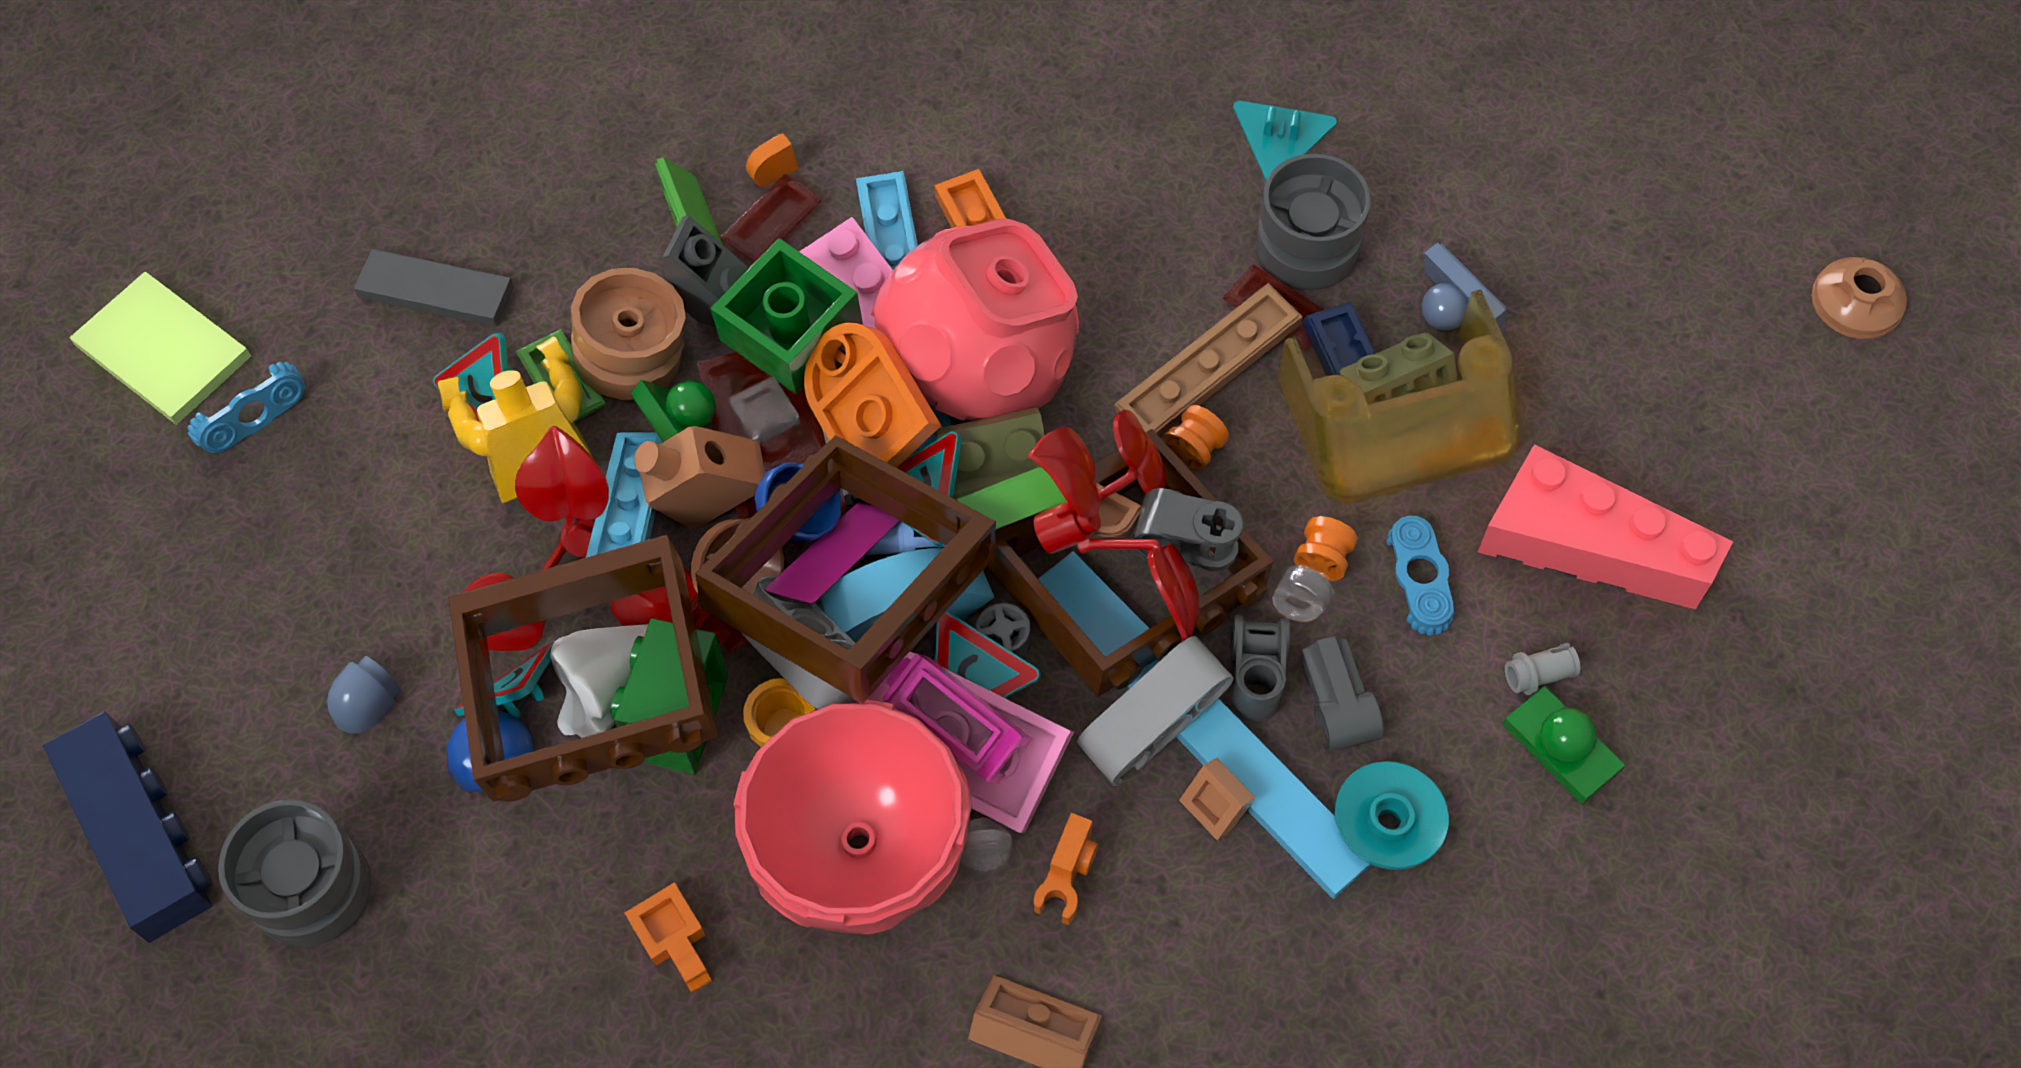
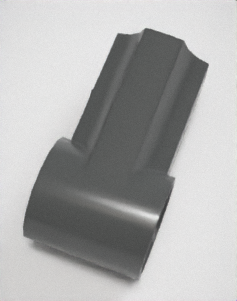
[1300,636,1384,752]

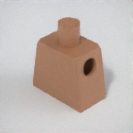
[634,426,765,529]

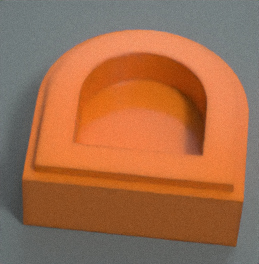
[746,133,799,188]

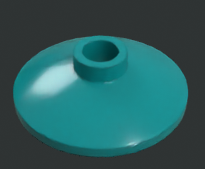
[1335,761,1449,870]

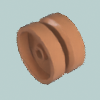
[571,268,686,400]

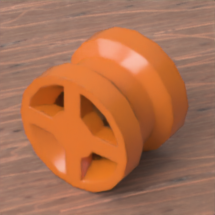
[1163,405,1229,471]
[1294,516,1358,581]

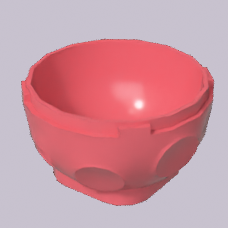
[871,219,1079,421]
[733,700,971,934]

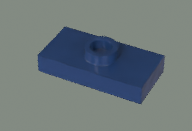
[1302,301,1376,412]

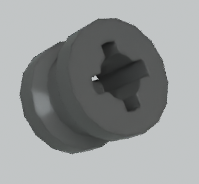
[976,603,1030,659]

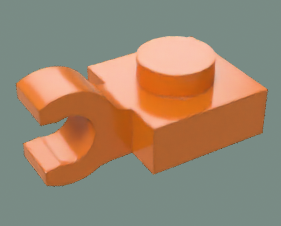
[1034,813,1098,925]
[624,882,712,993]

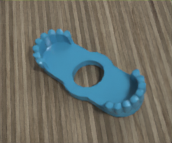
[187,361,305,453]
[1386,515,1454,636]

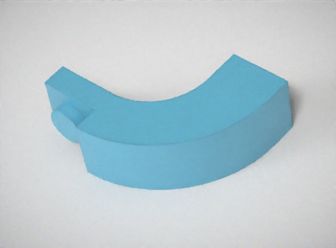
[818,548,995,643]

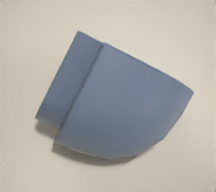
[327,656,401,733]

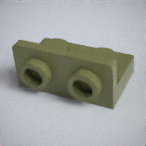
[1340,332,1460,443]
[935,407,1045,500]

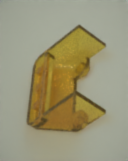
[1278,290,1520,504]

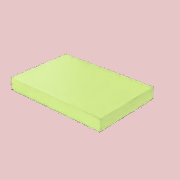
[69,272,252,425]

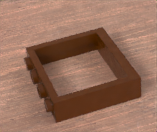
[987,429,1274,697]
[695,435,996,704]
[448,535,718,802]

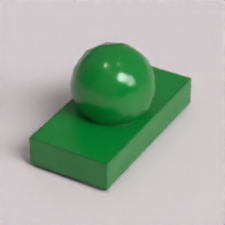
[631,379,716,442]
[1502,686,1625,805]

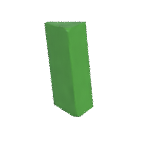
[655,157,723,245]
[957,467,1066,529]

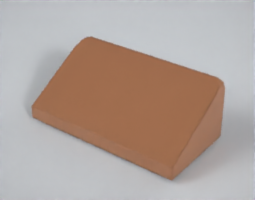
[968,975,1102,1068]

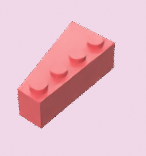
[1478,444,1733,610]

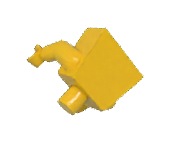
[438,337,592,504]

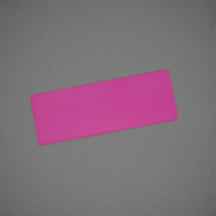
[764,502,900,604]

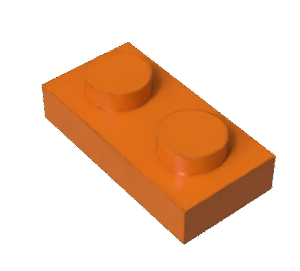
[934,169,1006,228]

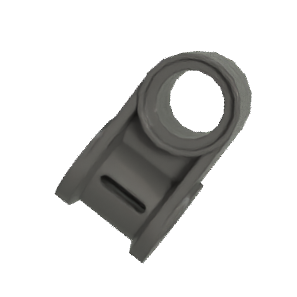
[1133,488,1243,571]
[1231,614,1290,722]

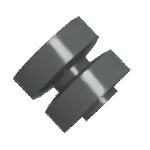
[1256,154,1371,290]
[218,800,371,947]

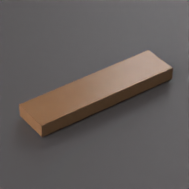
[1114,283,1302,436]

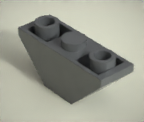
[662,215,749,327]

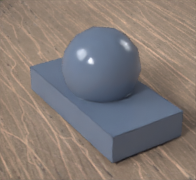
[1421,242,1506,340]

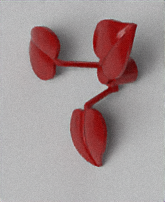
[1028,410,1199,642]
[462,426,708,651]

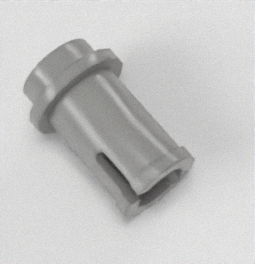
[1505,643,1581,695]

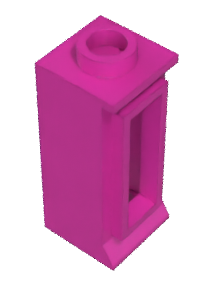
[882,653,1033,784]

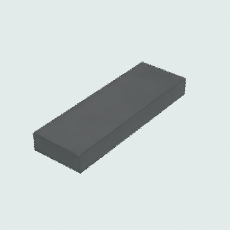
[353,249,514,327]

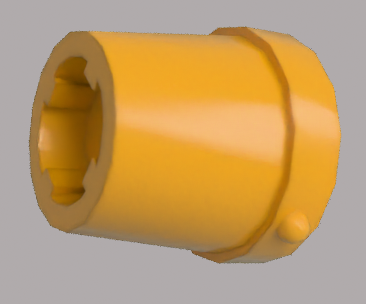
[743,678,817,747]

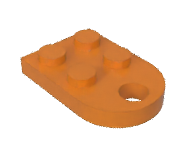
[804,323,941,468]

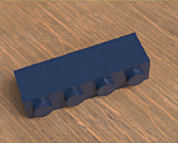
[42,711,213,943]

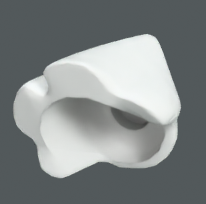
[550,624,649,738]

